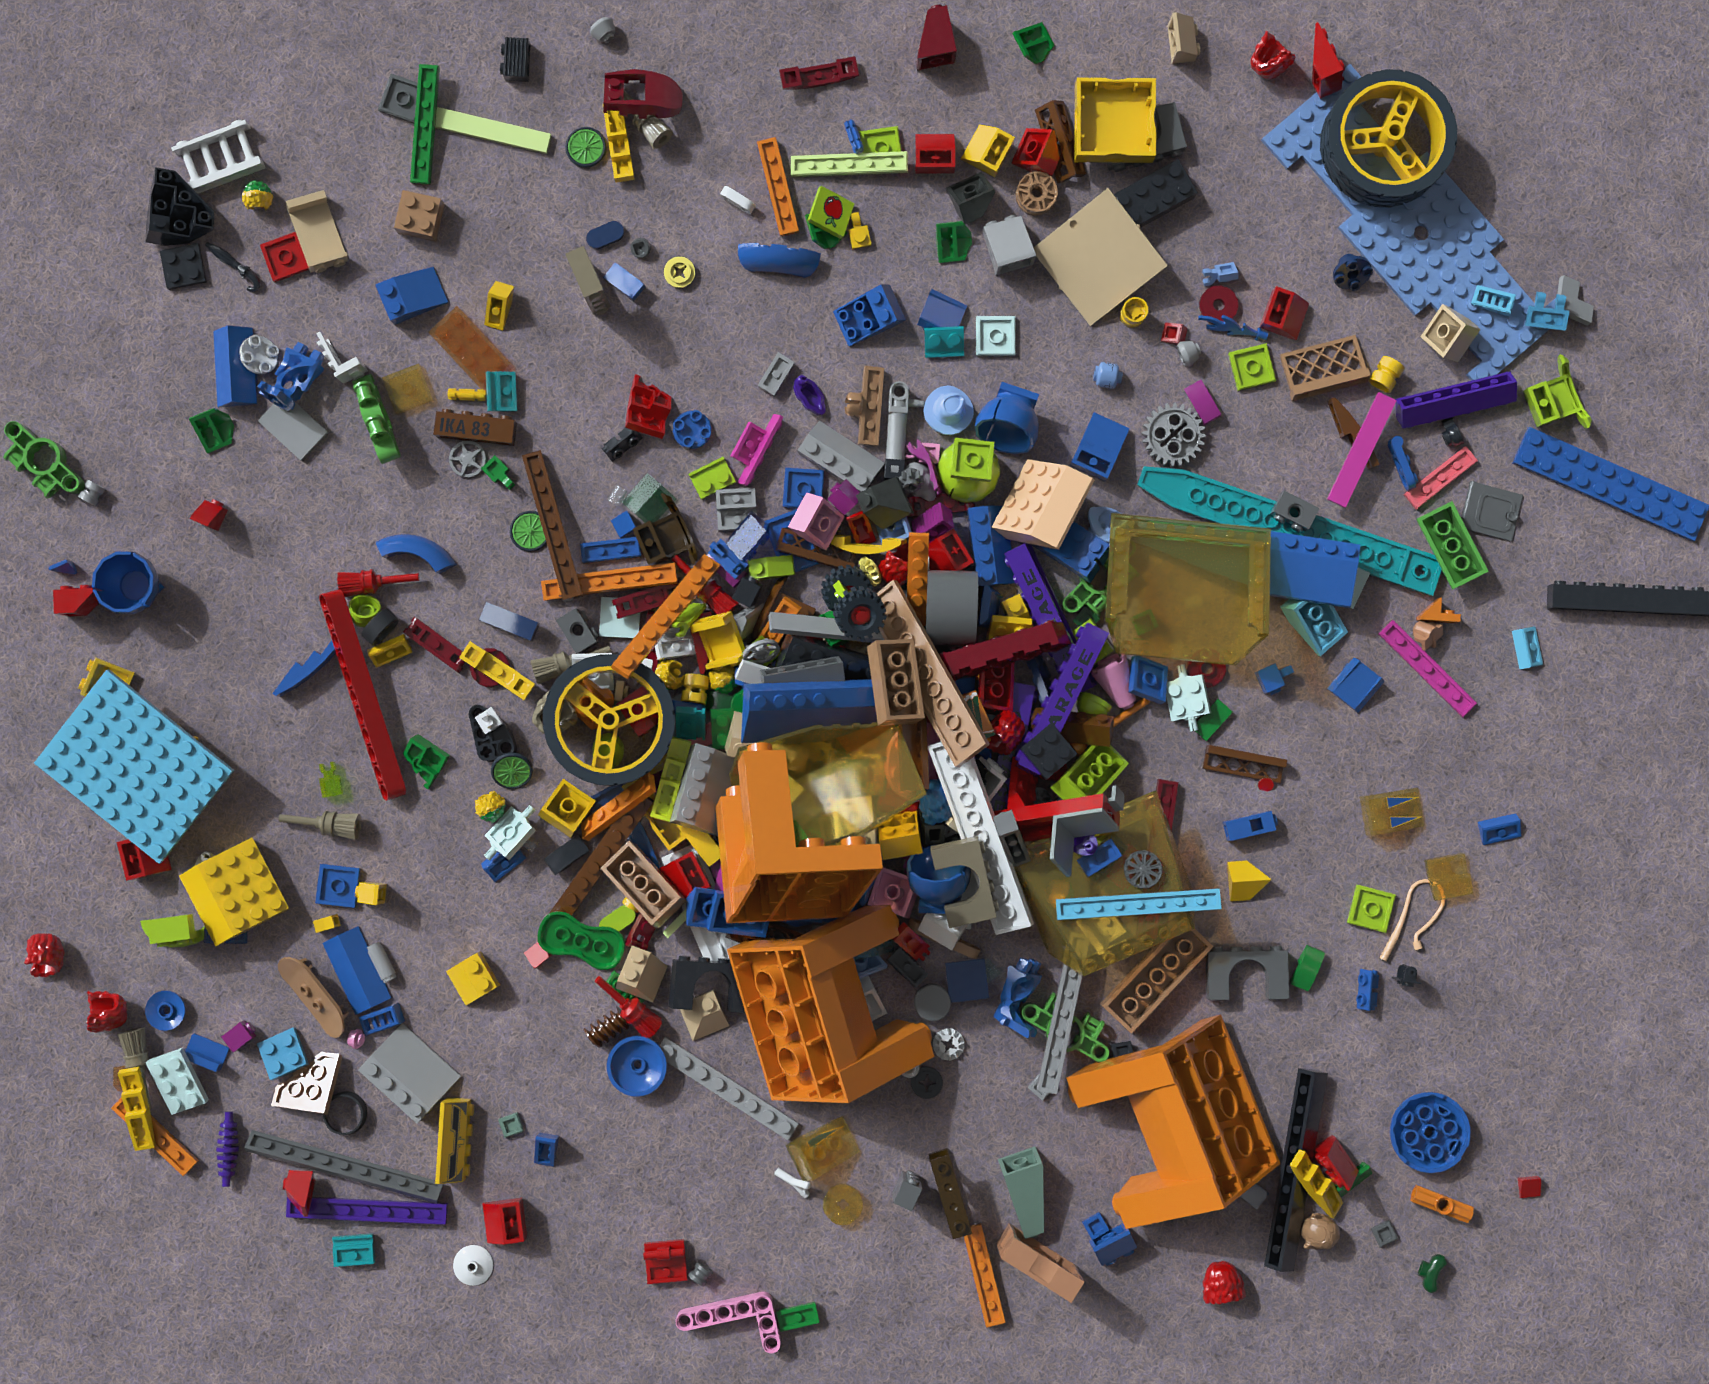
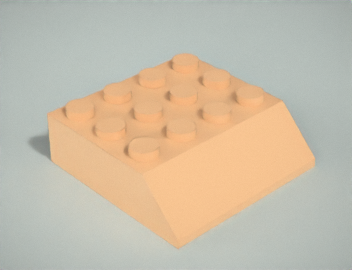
[992,459,1095,549]

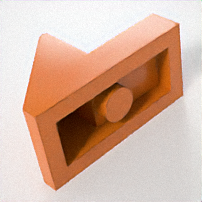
[1416,597,1461,624]

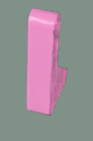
[676,1292,781,1353]

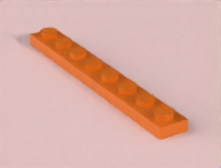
[611,554,720,679]

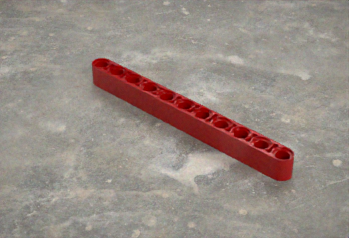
[319,589,406,801]

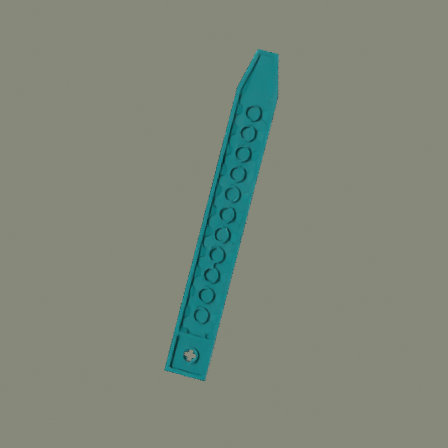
[1137,466,1442,596]

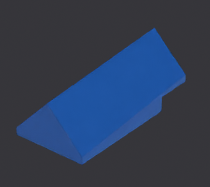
[213,325,258,408]
[686,887,769,938]

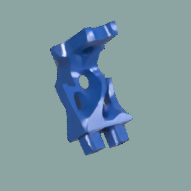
[257,342,325,411]
[994,957,1042,1039]

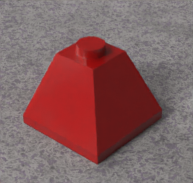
[1011,128,1060,176]

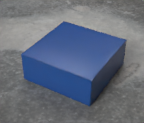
[1082,1212,1109,1240]

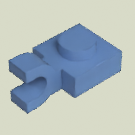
[1202,262,1239,287]

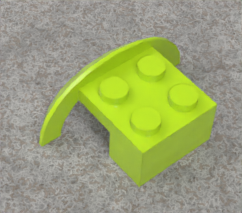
[1523,354,1592,428]
[140,914,209,947]

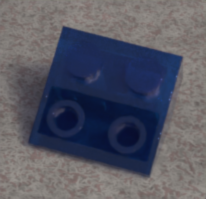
[726,511,770,563]

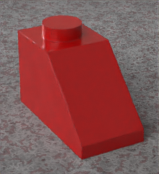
[190,499,228,531]
[283,1170,315,1217]

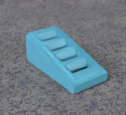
[1471,285,1516,317]

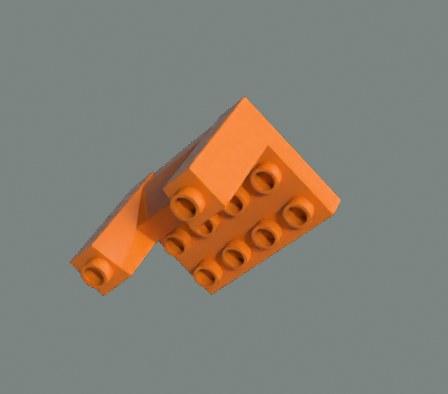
[715,742,883,923]
[727,905,935,1103]
[1066,1014,1280,1229]

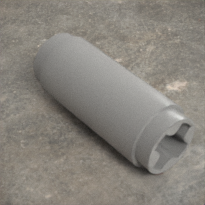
[367,942,397,983]

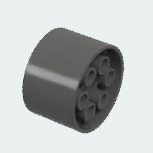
[925,570,978,647]

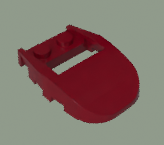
[603,69,683,119]

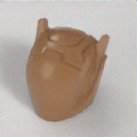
[1301,1213,1340,1250]

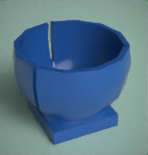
[975,382,1039,454]
[92,551,165,614]
[906,845,971,914]

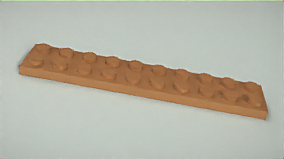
[877,580,989,768]

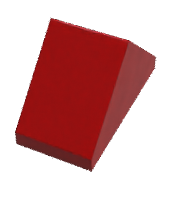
[846,511,876,544]

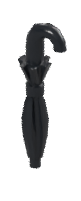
[205,242,261,292]

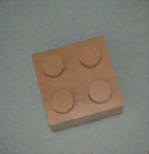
[394,190,445,242]

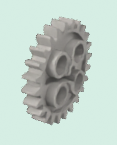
[1141,403,1206,467]

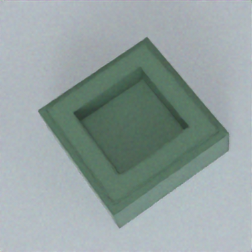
[498,1112,524,1138]

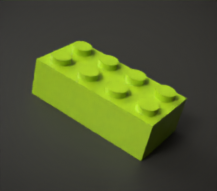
[1051,745,1129,800]

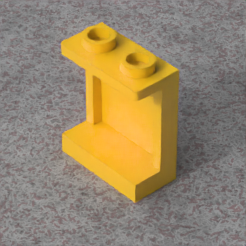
[690,611,748,670]

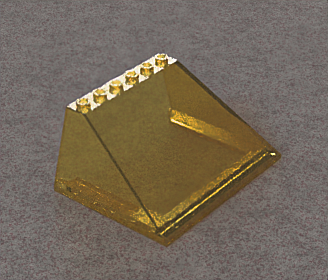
[1105,513,1271,666]
[1014,790,1195,976]

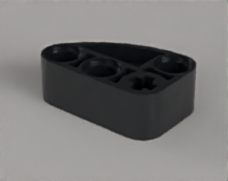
[469,705,517,761]

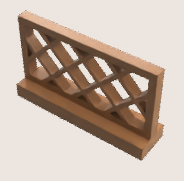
[1280,335,1371,401]

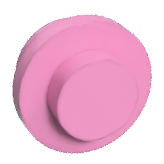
[347,1029,365,1049]

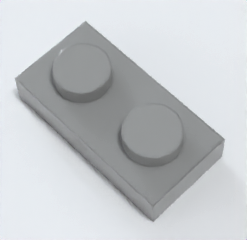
[758,352,795,397]

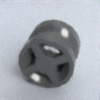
[688,1261,714,1286]

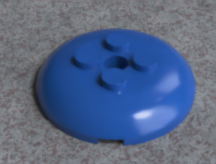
[1390,1092,1471,1173]

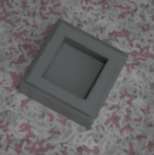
[1370,1220,1398,1247]

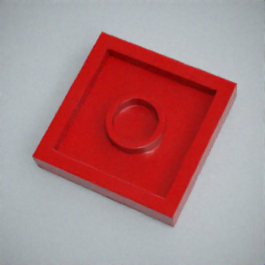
[260,232,309,283]

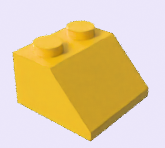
[538,779,596,838]
[446,951,500,1005]

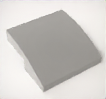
[716,488,758,532]

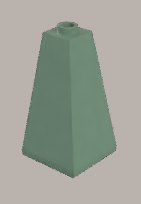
[998,1147,1044,1239]

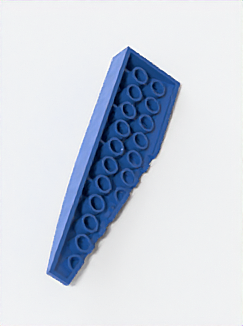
[741,676,976,743]

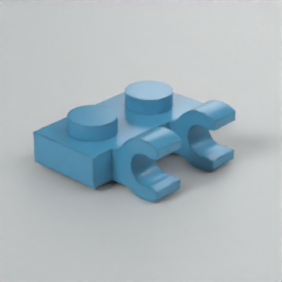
[1525,292,1570,331]

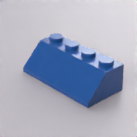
[967,506,1016,588]

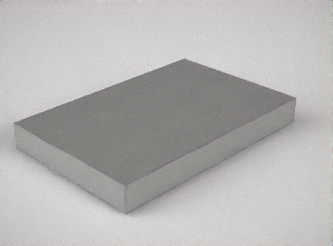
[258,402,329,461]

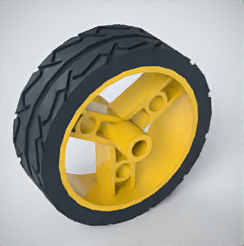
[1320,69,1457,208]
[543,654,675,786]

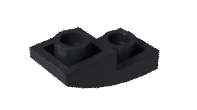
[544,835,589,876]

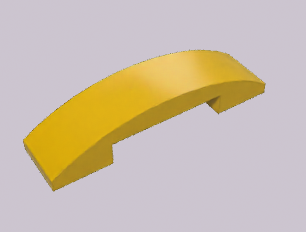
[831,534,907,554]
[459,641,535,701]

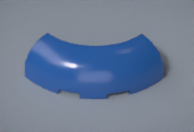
[738,243,821,278]
[376,534,457,574]

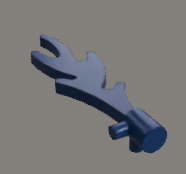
[1198,315,1268,341]

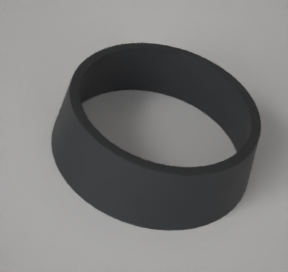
[323,1091,368,1135]

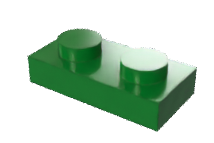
[776,1302,820,1332]

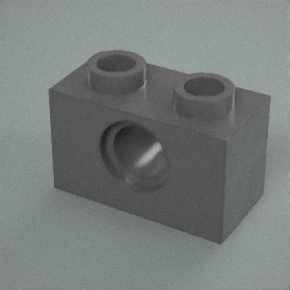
[1270,491,1319,532]
[556,608,599,654]

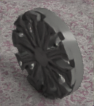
[1124,850,1162,889]

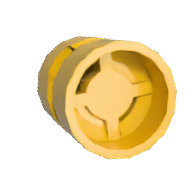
[1120,297,1148,328]
[1368,356,1405,393]
[681,673,709,706]

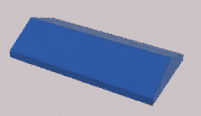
[322,926,392,1015]

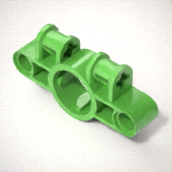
[352,374,401,464]
[3,421,85,499]
[1062,539,1139,617]
[1021,992,1109,1062]

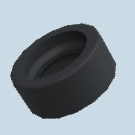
[362,608,399,646]

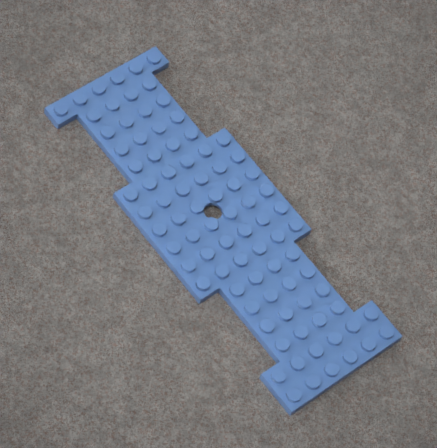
[1261,64,1556,381]

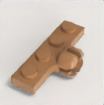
[845,366,884,447]

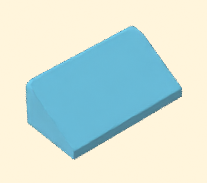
[1512,627,1543,669]

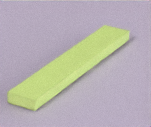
[435,107,552,154]
[791,151,908,177]

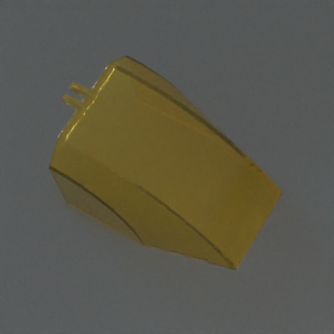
[729,722,927,847]

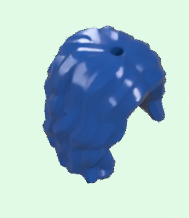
[918,779,953,826]

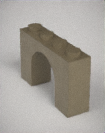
[565,246,611,315]
[931,836,1000,928]

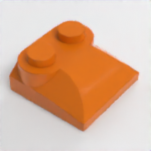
[571,678,614,730]

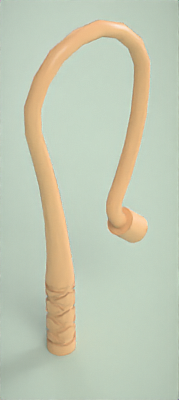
[1379,879,1446,962]

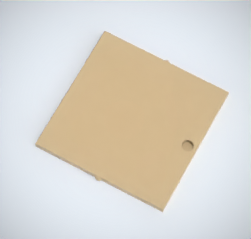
[1034,188,1168,326]

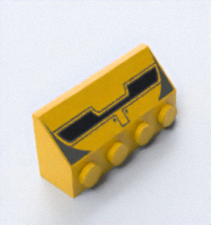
[435,1098,474,1184]

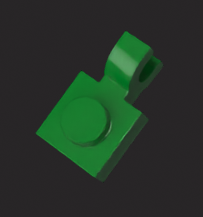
[481,455,515,490]

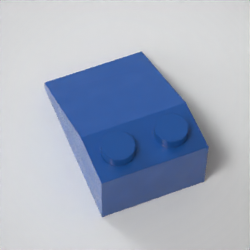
[375,267,449,325]

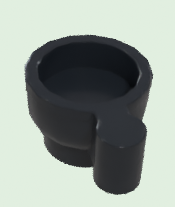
[1441,417,1464,447]

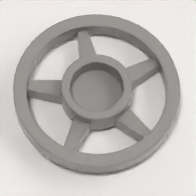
[449,441,486,478]
[743,638,780,665]

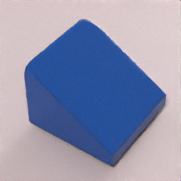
[611,511,636,538]

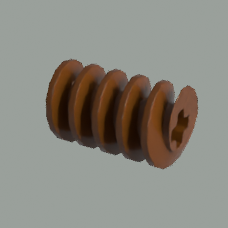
[584,1006,629,1048]

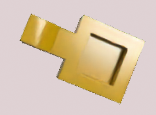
[848,212,871,250]

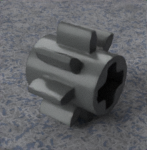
[899,468,924,493]

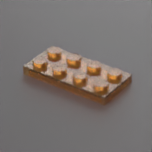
[428,306,511,389]

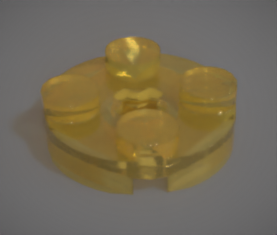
[823,1184,863,1225]

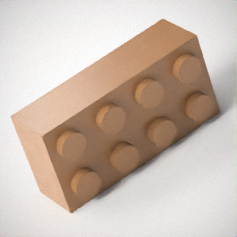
[867,639,925,726]
[601,841,686,928]

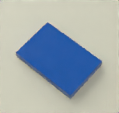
[763,509,820,573]

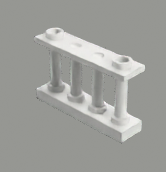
[171,120,266,194]

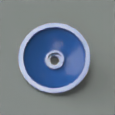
[607,1036,667,1097]

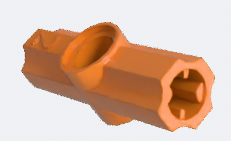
[1410,1185,1474,1223]

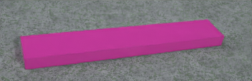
[1327,392,1397,508]
[1378,620,1477,717]

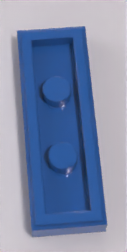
[580,537,641,564]

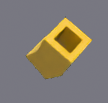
[313,914,341,933]

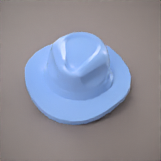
[923,385,974,435]
[1088,507,1132,544]

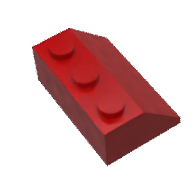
[978,662,1015,715]

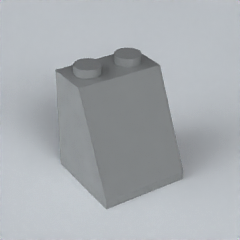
[983,215,1036,275]

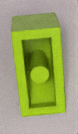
[748,555,795,581]

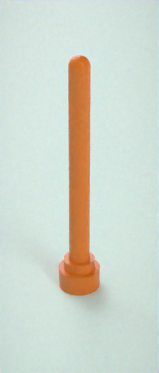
[1070,698,1151,757]

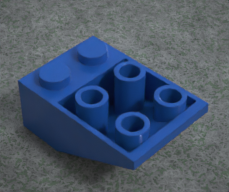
[833,284,906,347]
[1069,412,1130,482]

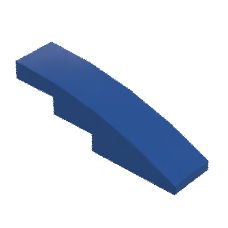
[272,640,336,697]

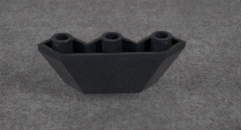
[145,167,214,246]

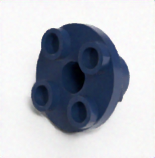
[1333,254,1373,291]

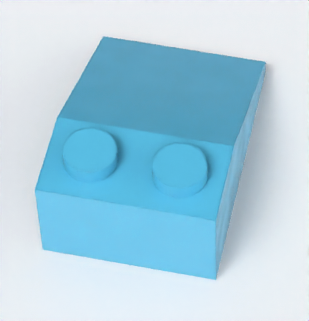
[1280,599,1348,656]

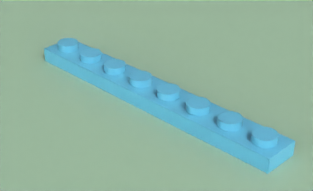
[1056,889,1222,921]

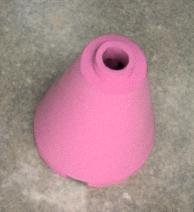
[1090,652,1136,710]

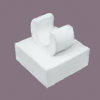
[475,707,503,735]

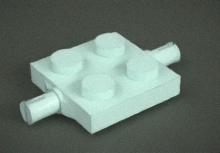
[1166,664,1211,732]
[484,805,536,860]

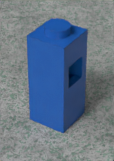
[1223,811,1278,841]

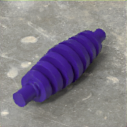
[216,1111,239,1187]

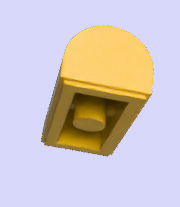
[367,634,412,668]

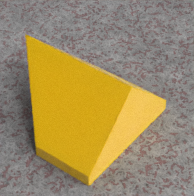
[1227,860,1272,901]

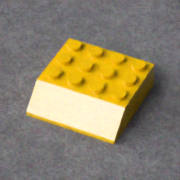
[179,838,289,947]

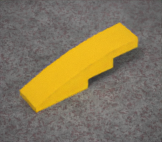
[604,110,635,183]
[671,793,720,867]
[118,1067,156,1151]
[1289,1150,1343,1219]

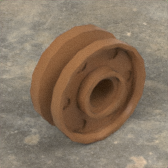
[1015,171,1058,216]

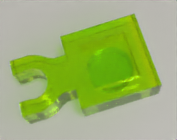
[319,762,343,798]

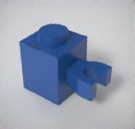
[1254,663,1294,695]

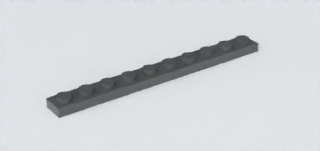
[244,1130,444,1204]

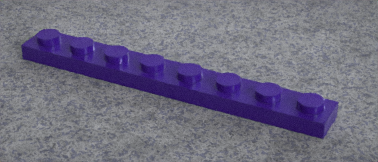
[286,1197,448,1225]

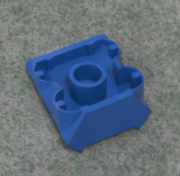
[917,289,967,330]
[977,585,1003,628]
[1327,657,1385,713]

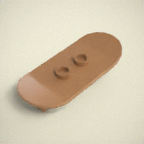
[278,957,349,1038]

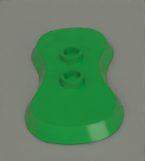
[537,911,625,970]

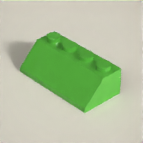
[1416,501,1489,590]

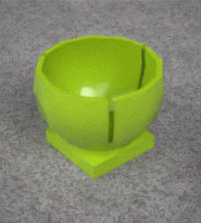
[937,438,1000,503]

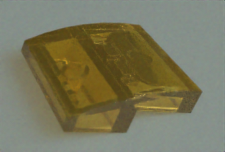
[1424,853,1473,901]

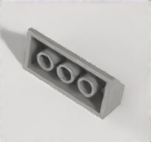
[798,421,885,492]

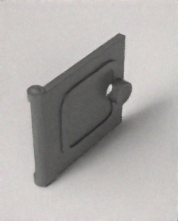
[1461,481,1523,541]

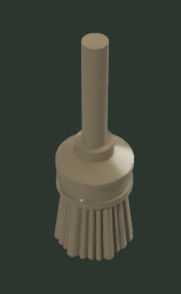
[623,90,673,149]
[530,646,611,685]
[279,811,361,840]
[118,1027,152,1108]

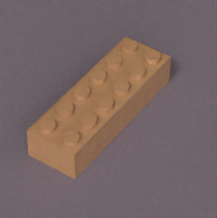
[1100,918,1214,1034]

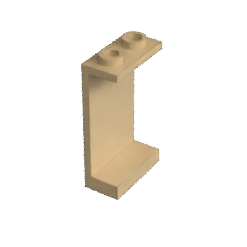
[286,190,348,273]

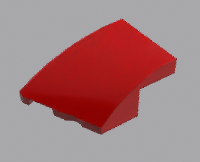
[625,374,672,439]

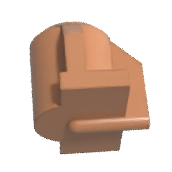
[1413,620,1443,651]

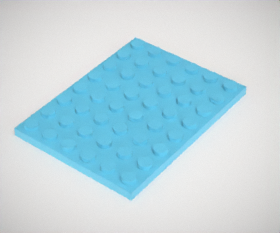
[34,669,234,864]

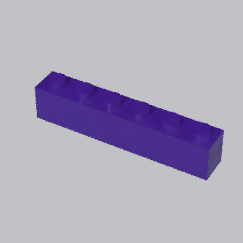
[1396,371,1517,429]

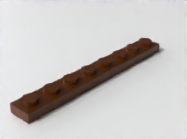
[522,450,583,602]
[550,797,654,916]

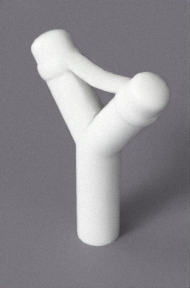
[774,1168,811,1198]

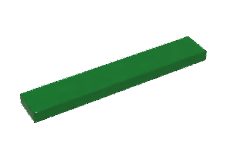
[410,64,440,185]

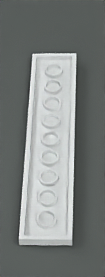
[928,741,1034,935]

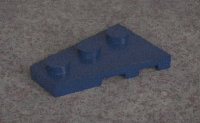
[1026,654,1052,704]

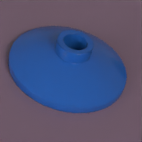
[145,990,186,1031]

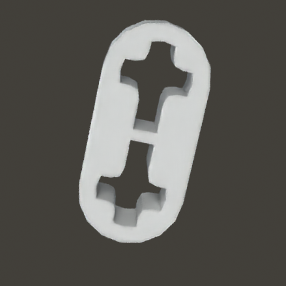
[720,186,756,214]

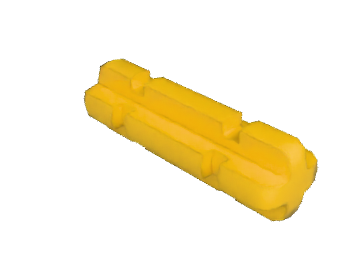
[447,388,487,401]

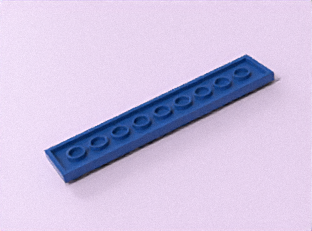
[1512,427,1709,542]

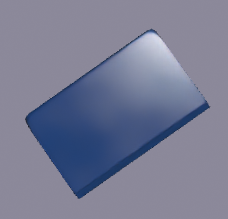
[1478,813,1522,845]
[481,849,526,882]

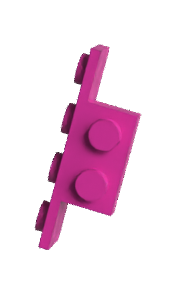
[730,414,783,486]

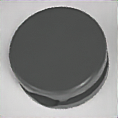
[914,983,951,1021]

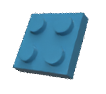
[257,1027,309,1081]

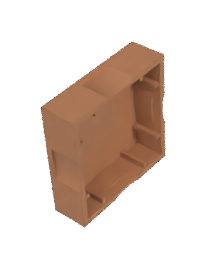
[996,1223,1084,1303]

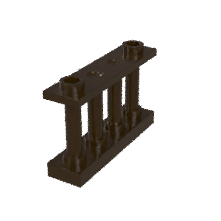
[928,1148,972,1239]

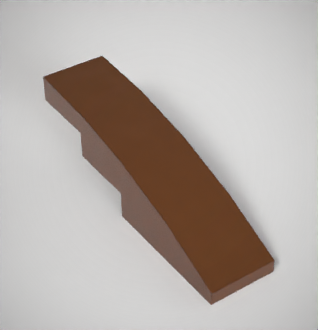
[1327,397,1380,470]

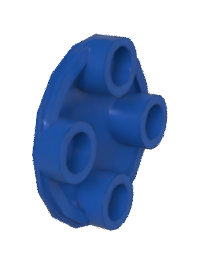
[673,410,712,449]

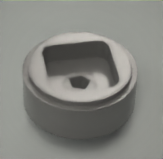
[630,237,651,258]

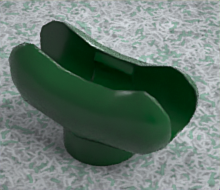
[1418,1254,1447,1293]

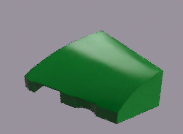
[403,734,450,789]

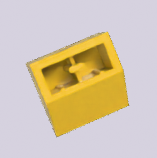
[961,124,1015,178]
[877,811,923,860]

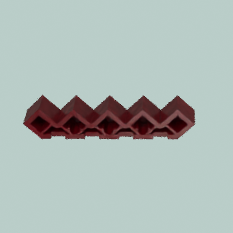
[939,620,1071,682]

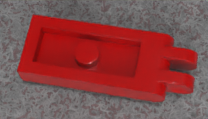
[892,922,931,961]

